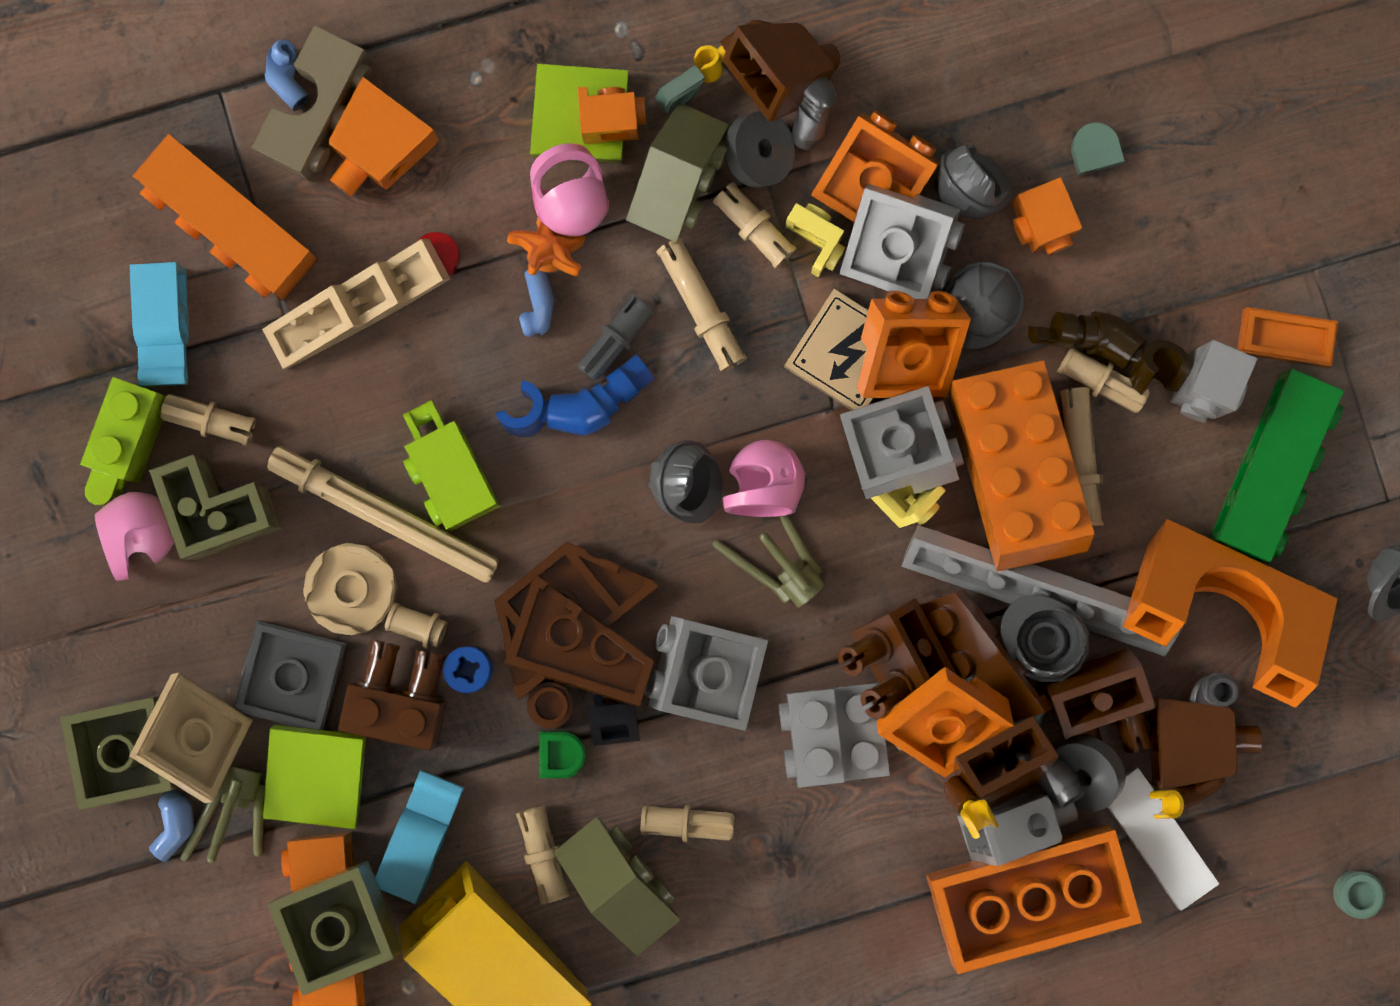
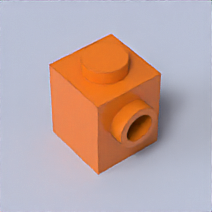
[1011,177,1082,255]

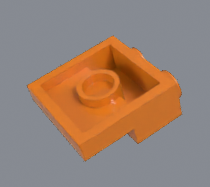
[811,110,940,223]
[857,291,971,398]
[876,667,1014,778]

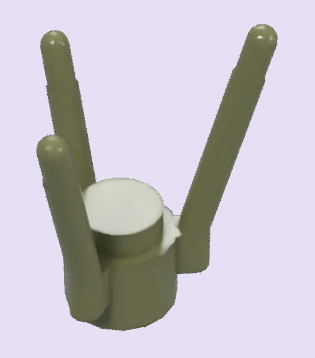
[713,515,826,608]
[180,765,266,863]

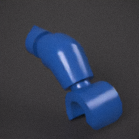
[495,354,655,437]

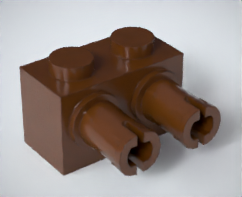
[838,598,957,719]
[338,639,447,751]
[1042,648,1156,753]

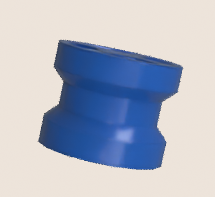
[443,646,494,693]

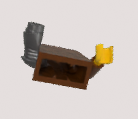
[694,19,840,150]
[1149,673,1262,819]
[944,716,1084,839]

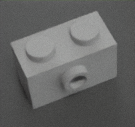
[1170,339,1258,423]

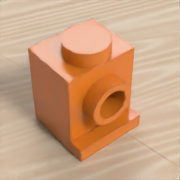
[577,87,647,144]

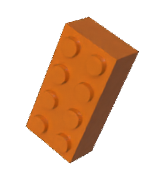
[950,360,1095,572]
[926,824,1142,974]

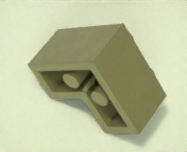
[626,102,730,242]
[149,454,281,561]
[553,817,681,956]

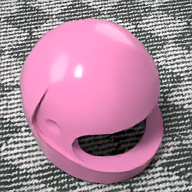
[530,143,609,236]
[722,440,806,517]
[95,492,175,581]

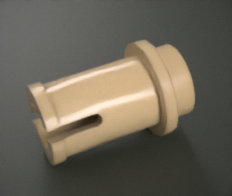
[385,602,448,649]

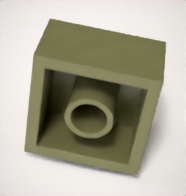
[60,696,179,810]
[267,860,402,996]

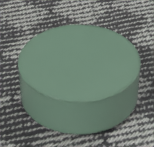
[1333,870,1385,919]

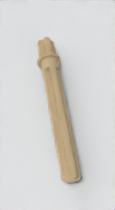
[267,446,499,582]

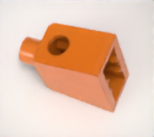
[328,77,439,197]

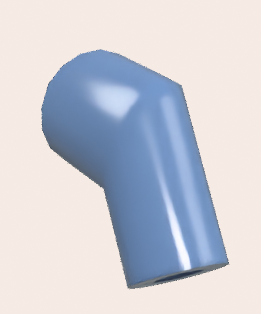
[265,39,310,111]
[519,270,554,337]
[149,790,195,862]

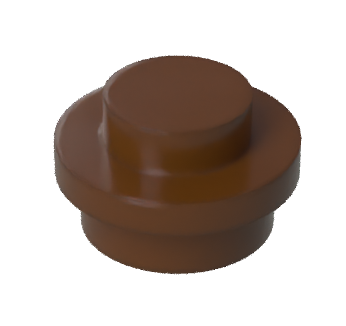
[527,682,574,729]

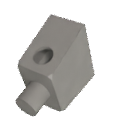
[957,793,1078,866]

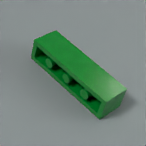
[1209,368,1344,563]

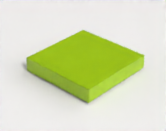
[530,64,629,164]
[263,725,366,829]

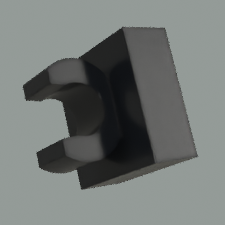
[588,694,640,746]

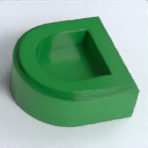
[539,731,587,778]

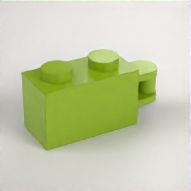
[80,377,166,506]
[403,400,501,531]

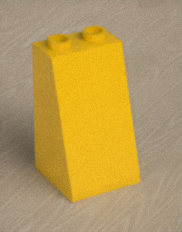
[399,861,592,1006]

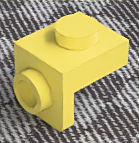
[785,203,846,277]
[862,485,946,528]

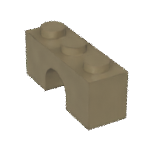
[251,25,372,182]

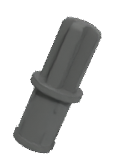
[578,295,654,381]

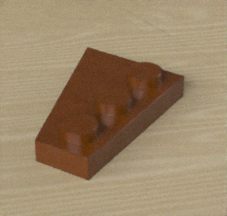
[504,574,654,708]
[920,588,1054,722]

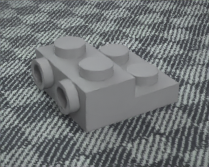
[839,184,965,299]
[840,386,964,499]
[645,616,768,731]
[779,682,890,788]

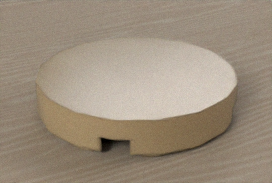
[303,543,398,635]

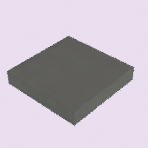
[233,620,349,731]

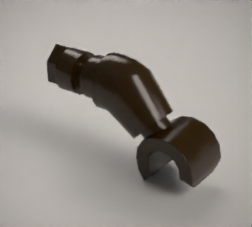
[1028,311,1192,395]

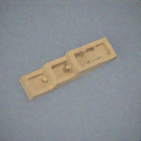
[262,239,450,369]

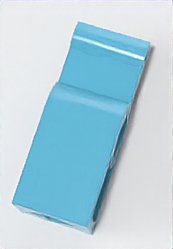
[130,262,189,387]
[375,770,465,904]

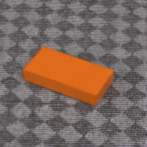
[1237,307,1338,368]

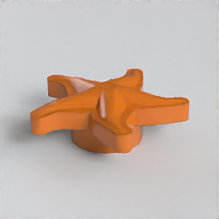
[507,217,586,276]

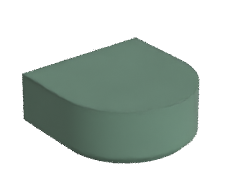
[655,65,705,114]
[1071,122,1125,176]

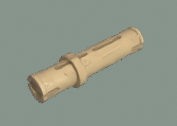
[656,238,747,372]
[1060,387,1104,527]

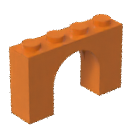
[1122,519,1338,708]

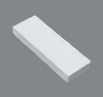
[1107,767,1219,911]

